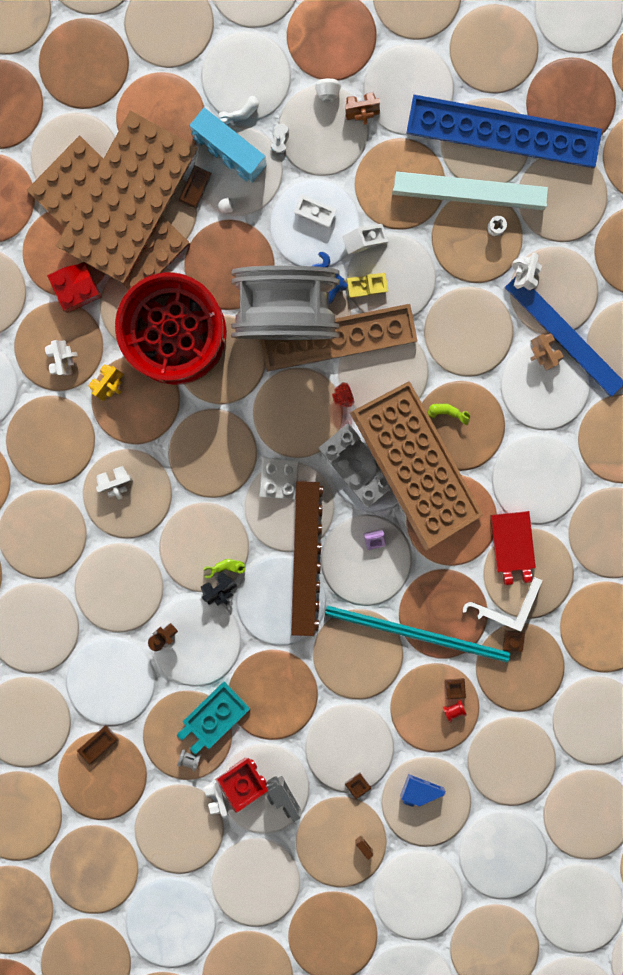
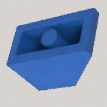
[400,774,446,807]

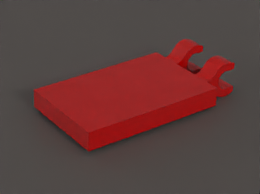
[490,511,536,585]

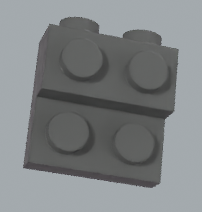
[266,776,301,822]

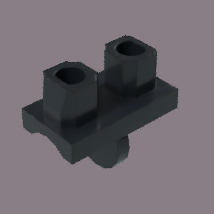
[200,572,237,606]

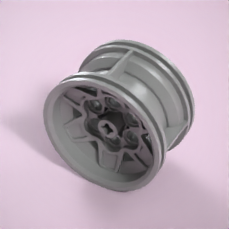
[231,266,340,340]

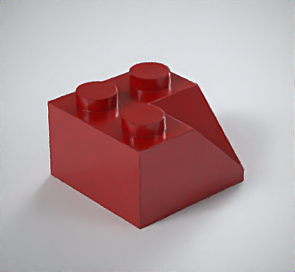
[47,262,102,313]

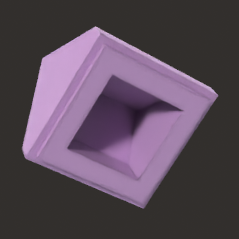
[364,529,386,550]

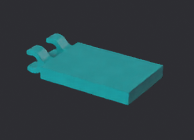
[177,681,250,754]

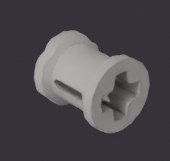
[177,749,201,772]

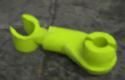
[427,404,470,425]
[203,559,246,578]

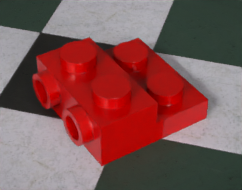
[215,758,268,813]

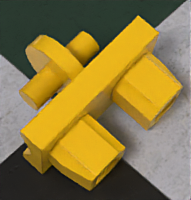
[88,364,124,401]

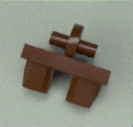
[148,623,178,652]

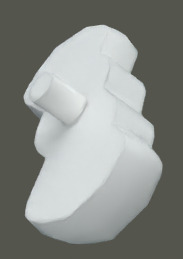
[271,124,289,153]

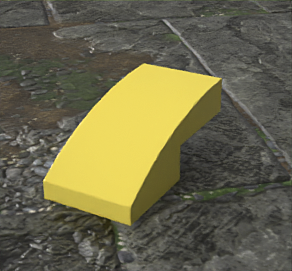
[345,273,388,298]

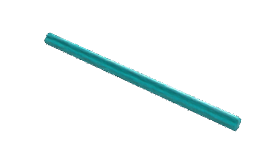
[325,606,510,663]

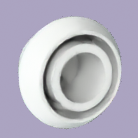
[315,79,341,103]

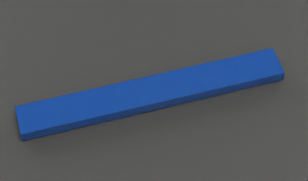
[504,276,623,397]

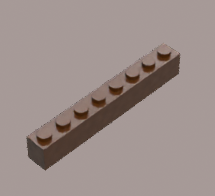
[291,481,323,636]

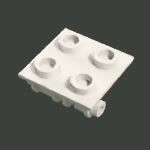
[259,458,298,499]

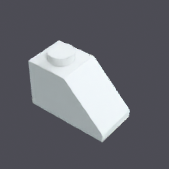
[342,224,389,254]

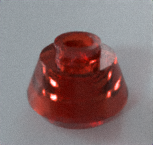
[332,382,355,407]

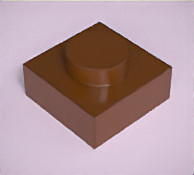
[503,630,525,652]

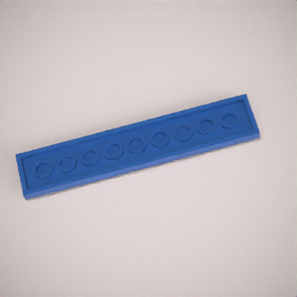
[406,94,602,169]

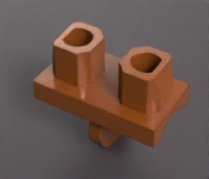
[345,92,380,125]

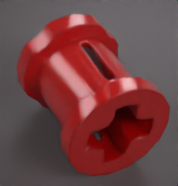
[443,700,467,723]

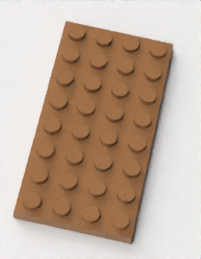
[56,110,198,284]
[27,135,190,290]
[350,381,483,550]

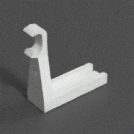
[463,577,543,631]

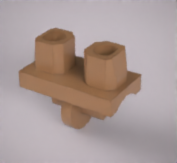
[530,333,564,371]

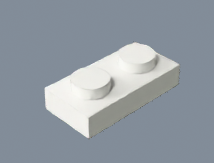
[294,194,337,228]

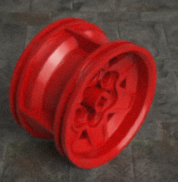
[115,272,227,385]

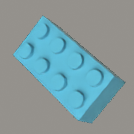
[189,107,267,183]

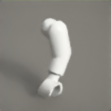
[218,96,259,125]

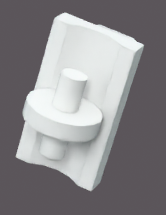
[512,253,542,290]
[45,340,78,375]
[96,466,133,500]
[204,779,230,816]

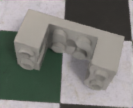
[318,423,391,508]

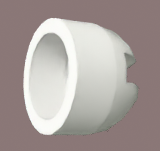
[218,197,234,214]

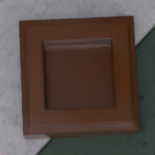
[445,678,466,700]
[345,772,371,800]
[355,836,373,860]

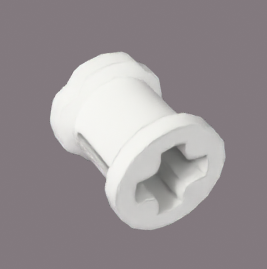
[487,216,507,236]

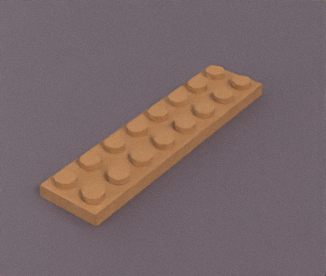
[261,304,418,372]

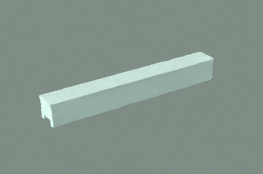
[392,171,548,210]

